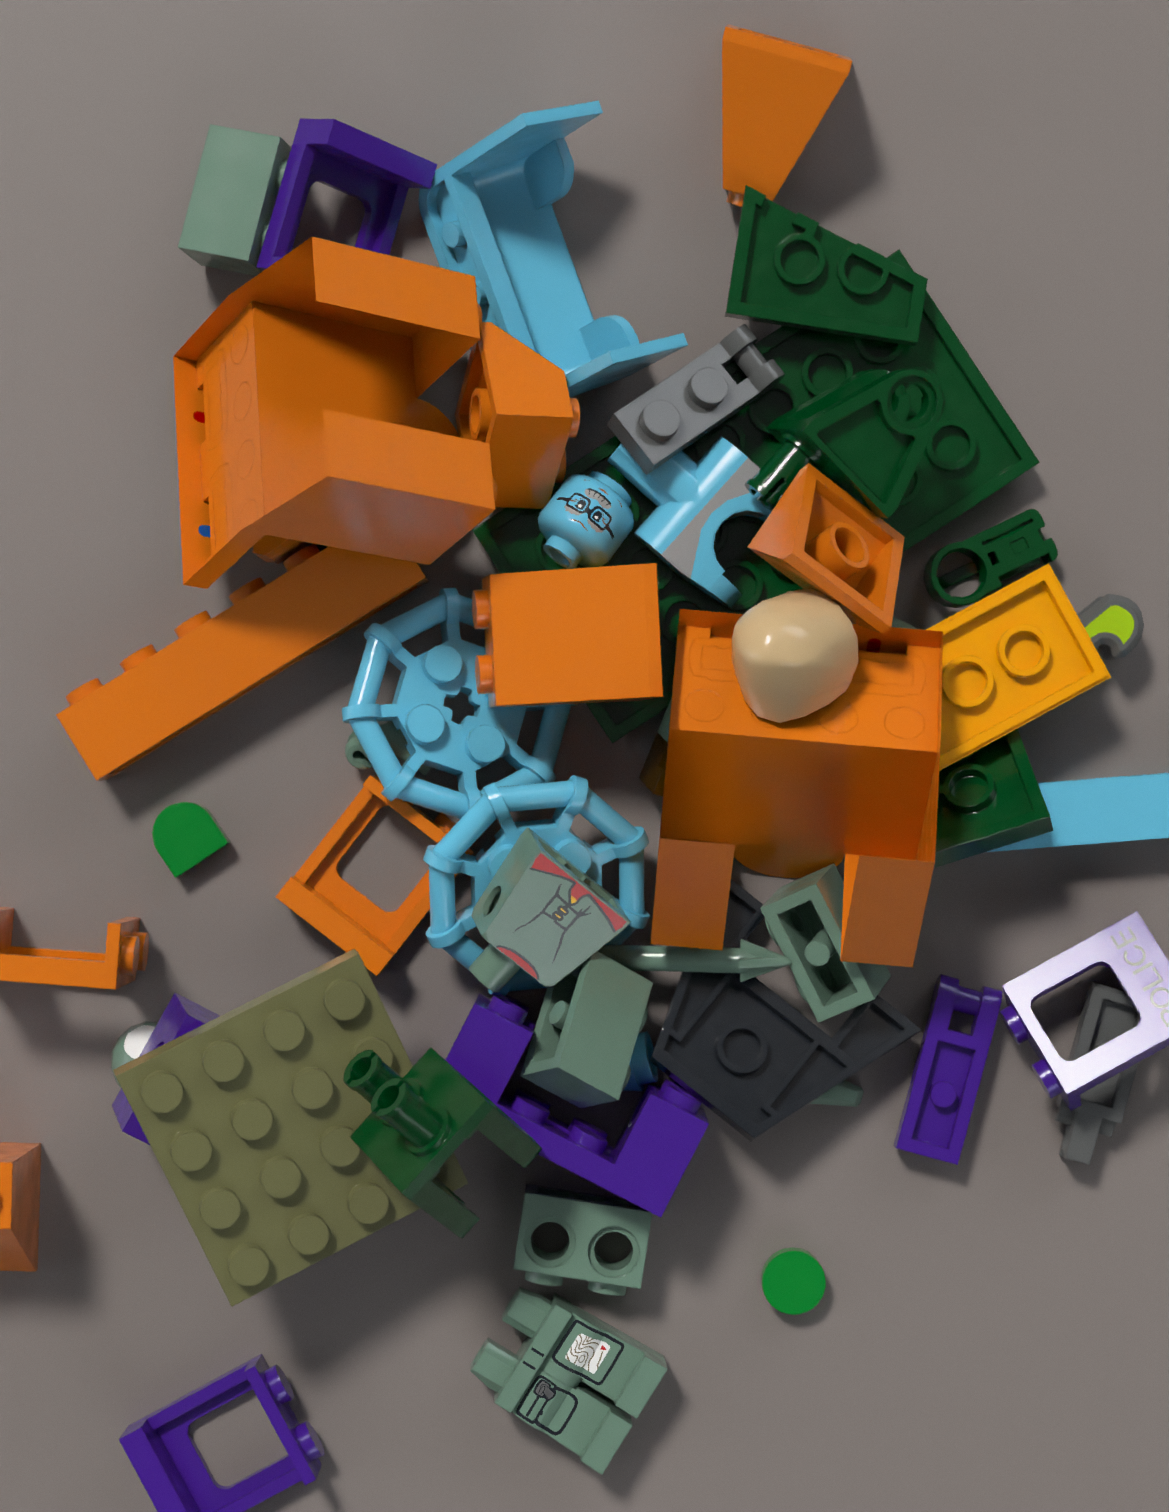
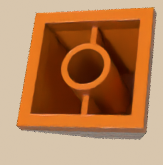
[722,24,852,207]

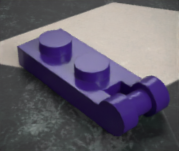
[894,974,1002,1165]

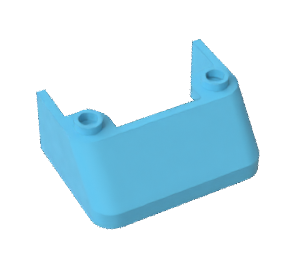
[418,100,688,398]

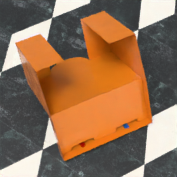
[173,237,498,589]
[650,609,943,968]

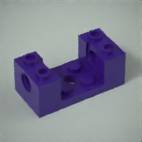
[445,993,709,1218]

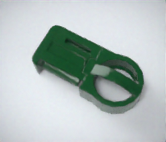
[923,509,1058,608]

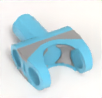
[607,437,772,608]

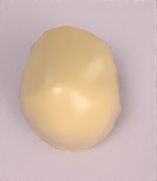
[732,589,858,723]

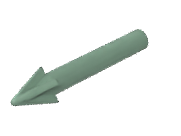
[598,939,791,982]

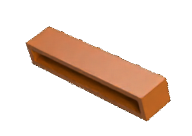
[56,544,429,781]

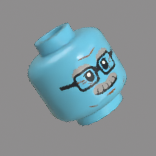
[538,471,634,569]

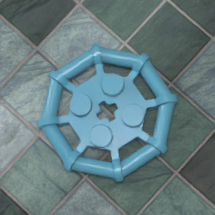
[342,588,577,819]
[423,775,650,996]

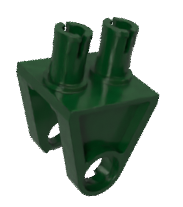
[745,369,944,518]
[343,1047,543,1239]

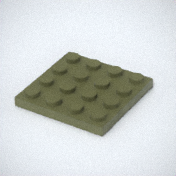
[113,949,468,1307]

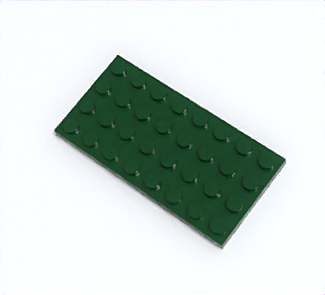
[472,249,1040,744]

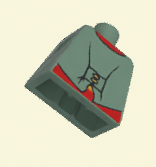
[469,827,630,993]

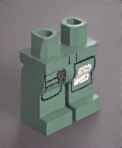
[470,1287,668,1475]

